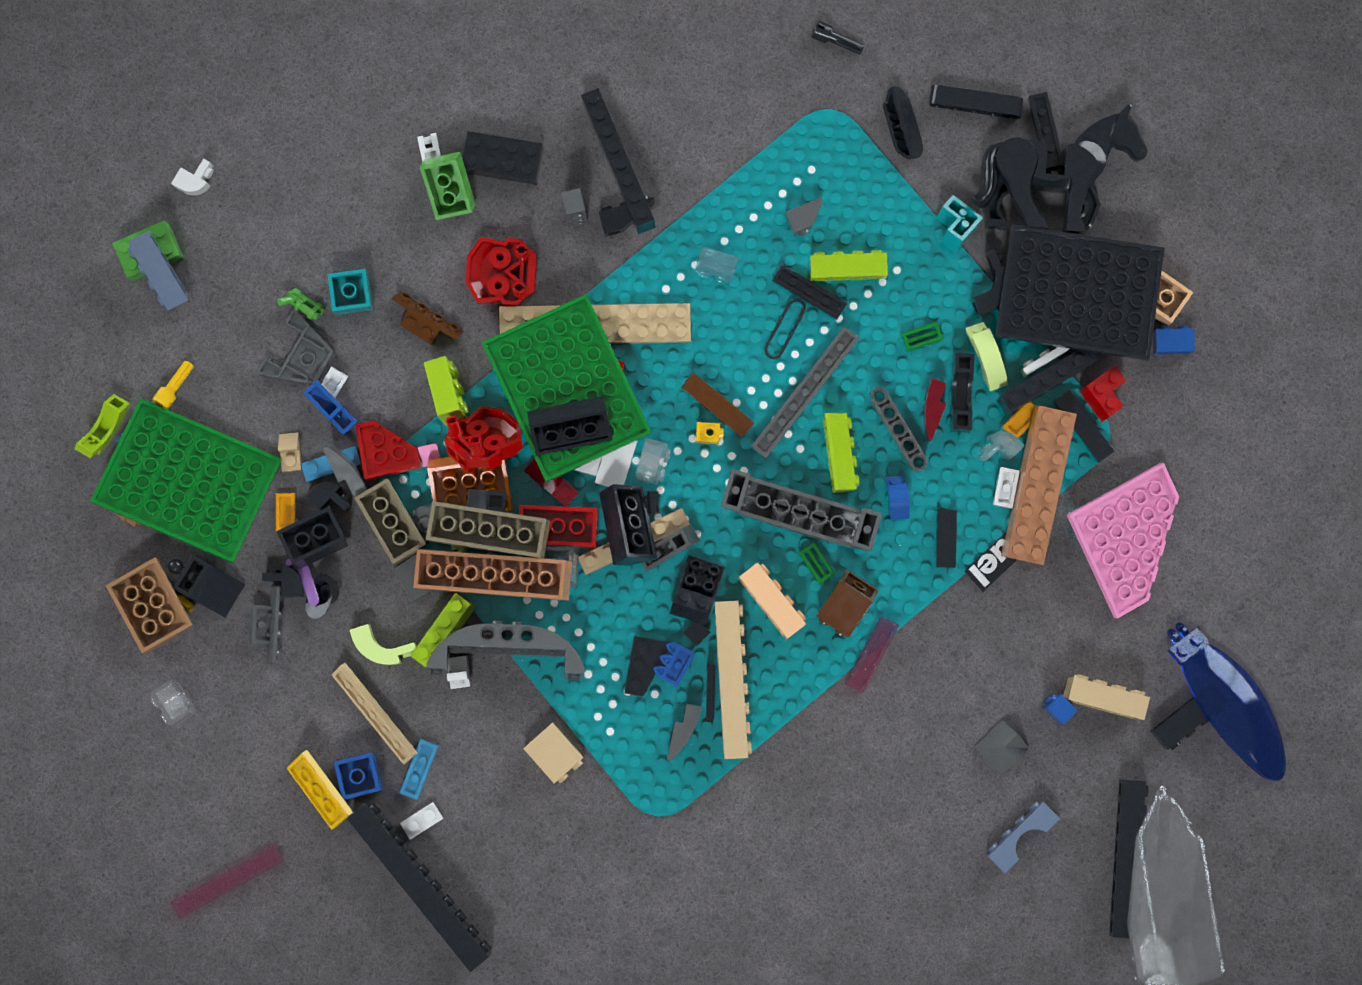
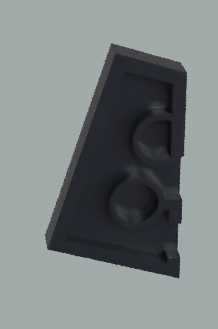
[624,636,672,697]

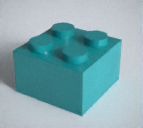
[327,269,373,315]

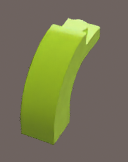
[75,394,130,459]

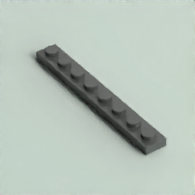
[751,326,859,459]

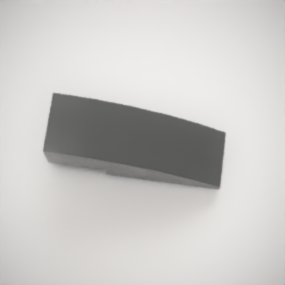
[323,441,367,496]
[667,704,702,760]

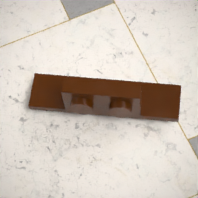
[392,291,464,345]

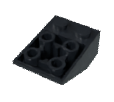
[669,555,725,625]

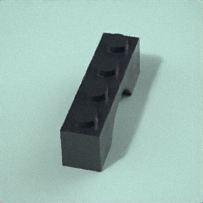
[950,353,975,433]

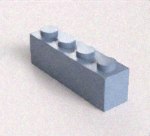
[128,230,188,310]

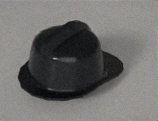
[305,573,339,619]

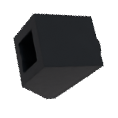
[467,489,507,512]

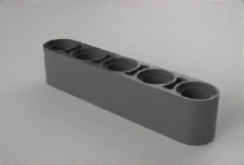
[869,387,927,472]

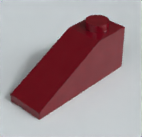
[524,458,579,507]

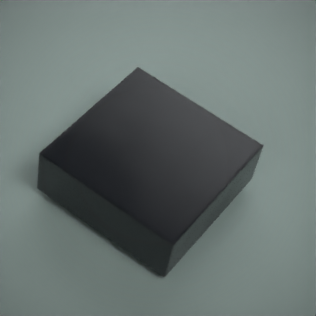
[683,622,711,646]

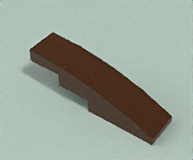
[681,373,754,438]

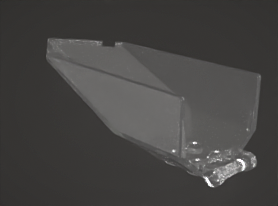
[1127,786,1225,985]

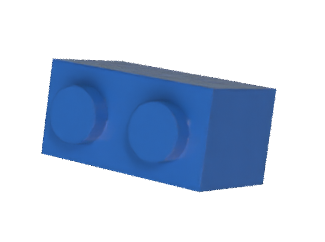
[1153,325,1195,355]
[1042,694,1077,725]

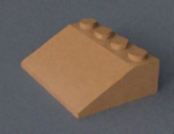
[106,557,193,654]

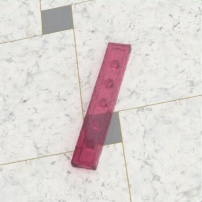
[171,844,284,919]

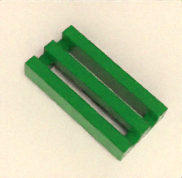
[901,322,943,352]
[798,542,835,585]

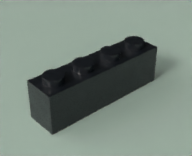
[1150,683,1228,750]

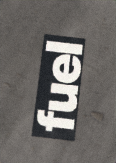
[965,533,1017,592]

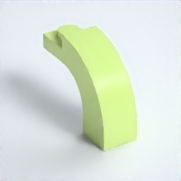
[966,322,1008,391]
[350,624,417,665]

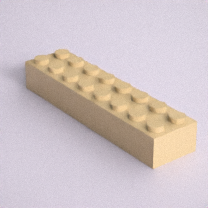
[714,601,752,759]

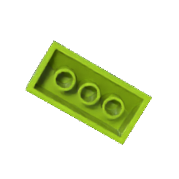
[823,413,859,494]

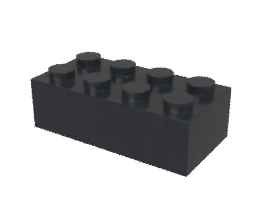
[462,131,544,185]

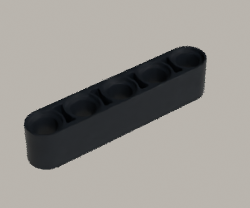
[929,85,1023,119]

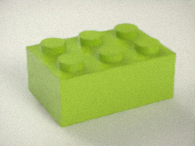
[424,356,469,426]

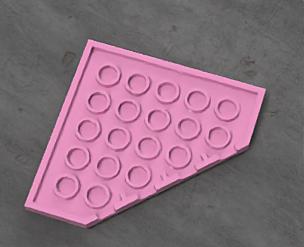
[1067,463,1179,618]

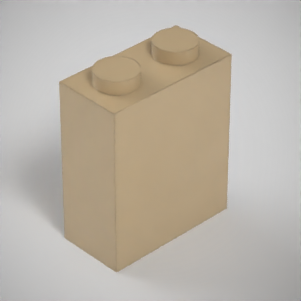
[523,723,584,784]

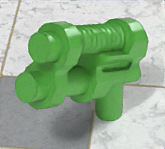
[277,288,325,320]

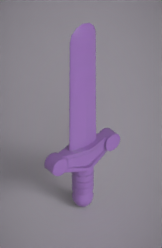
[285,559,319,606]

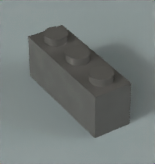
[561,188,587,228]

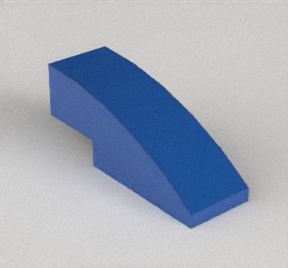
[303,380,359,435]

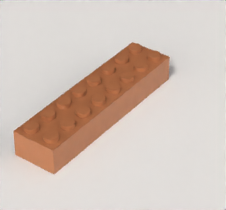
[1001,406,1077,565]
[413,549,572,601]

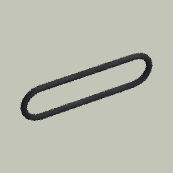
[764,299,806,359]

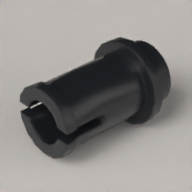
[645,491,661,515]

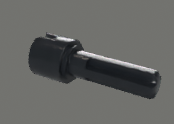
[811,20,864,55]

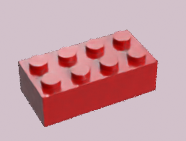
[519,505,598,549]

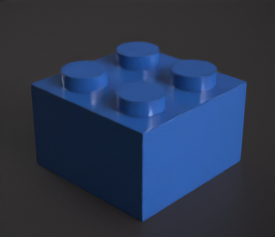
[334,752,383,800]

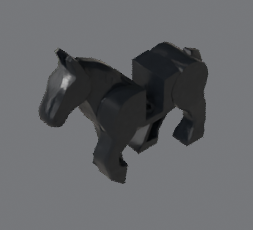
[971,103,1148,235]

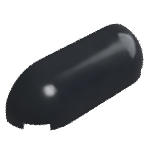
[883,86,923,159]

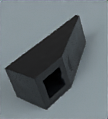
[599,196,654,237]

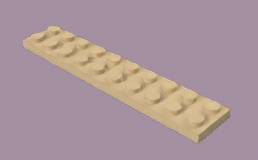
[499,303,691,344]

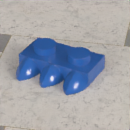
[653,643,696,687]

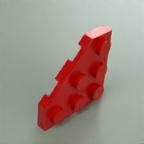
[356,421,422,481]

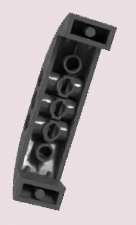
[721,469,882,551]
[427,621,585,680]

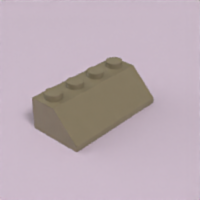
[354,478,427,566]

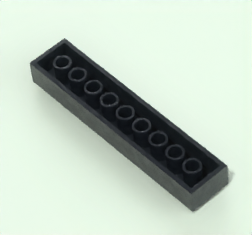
[346,802,492,972]

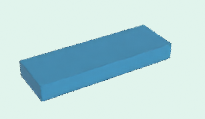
[399,739,439,800]

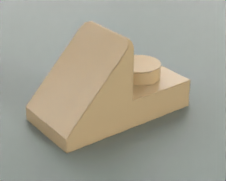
[278,432,302,472]

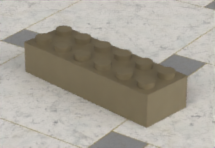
[426,501,550,559]

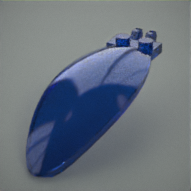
[1167,622,1286,781]

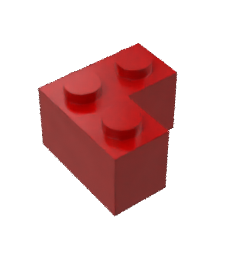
[1079,366,1127,422]

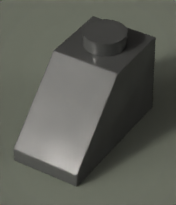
[785,198,823,237]

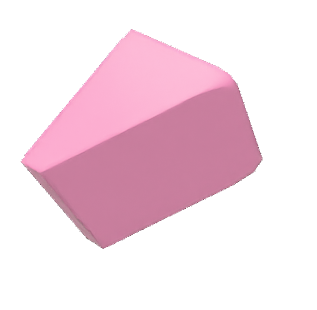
[418,443,441,467]

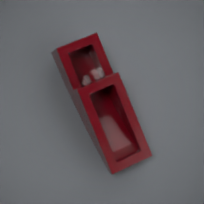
[923,378,946,442]

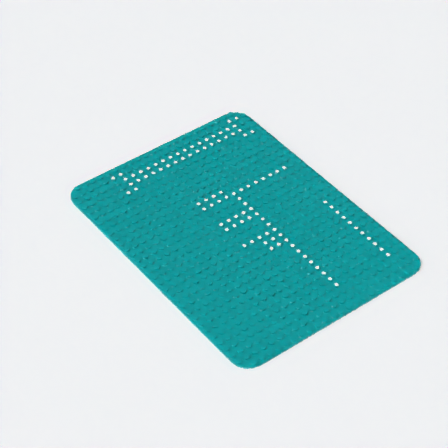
[379,109,1111,817]

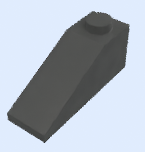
[642,525,700,572]

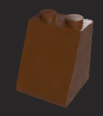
[816,569,879,638]

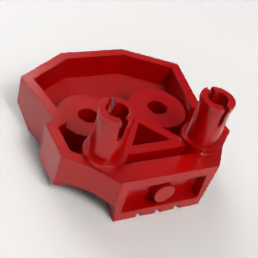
[466,237,537,307]
[444,406,523,473]

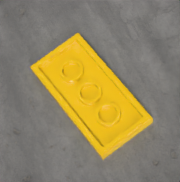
[287,750,353,830]

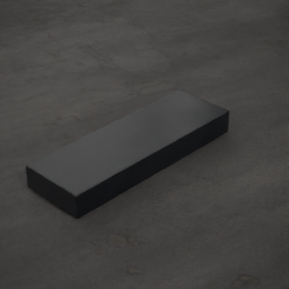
[936,510,957,568]
[706,663,715,722]

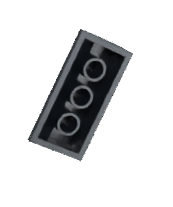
[527,396,612,456]
[599,484,657,566]

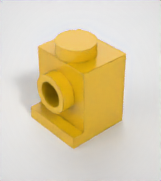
[696,422,724,444]

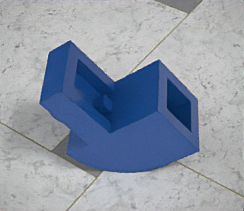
[885,475,910,521]

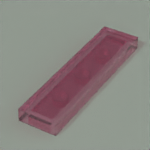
[845,616,899,693]

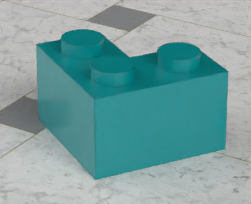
[936,195,983,253]

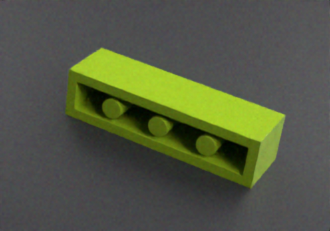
[809,250,888,282]
[411,593,477,668]

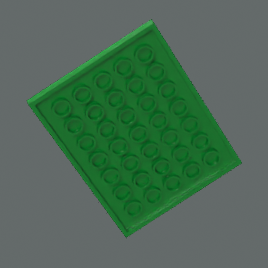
[481,294,652,483]
[90,398,282,564]

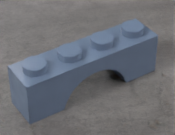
[986,801,1060,873]

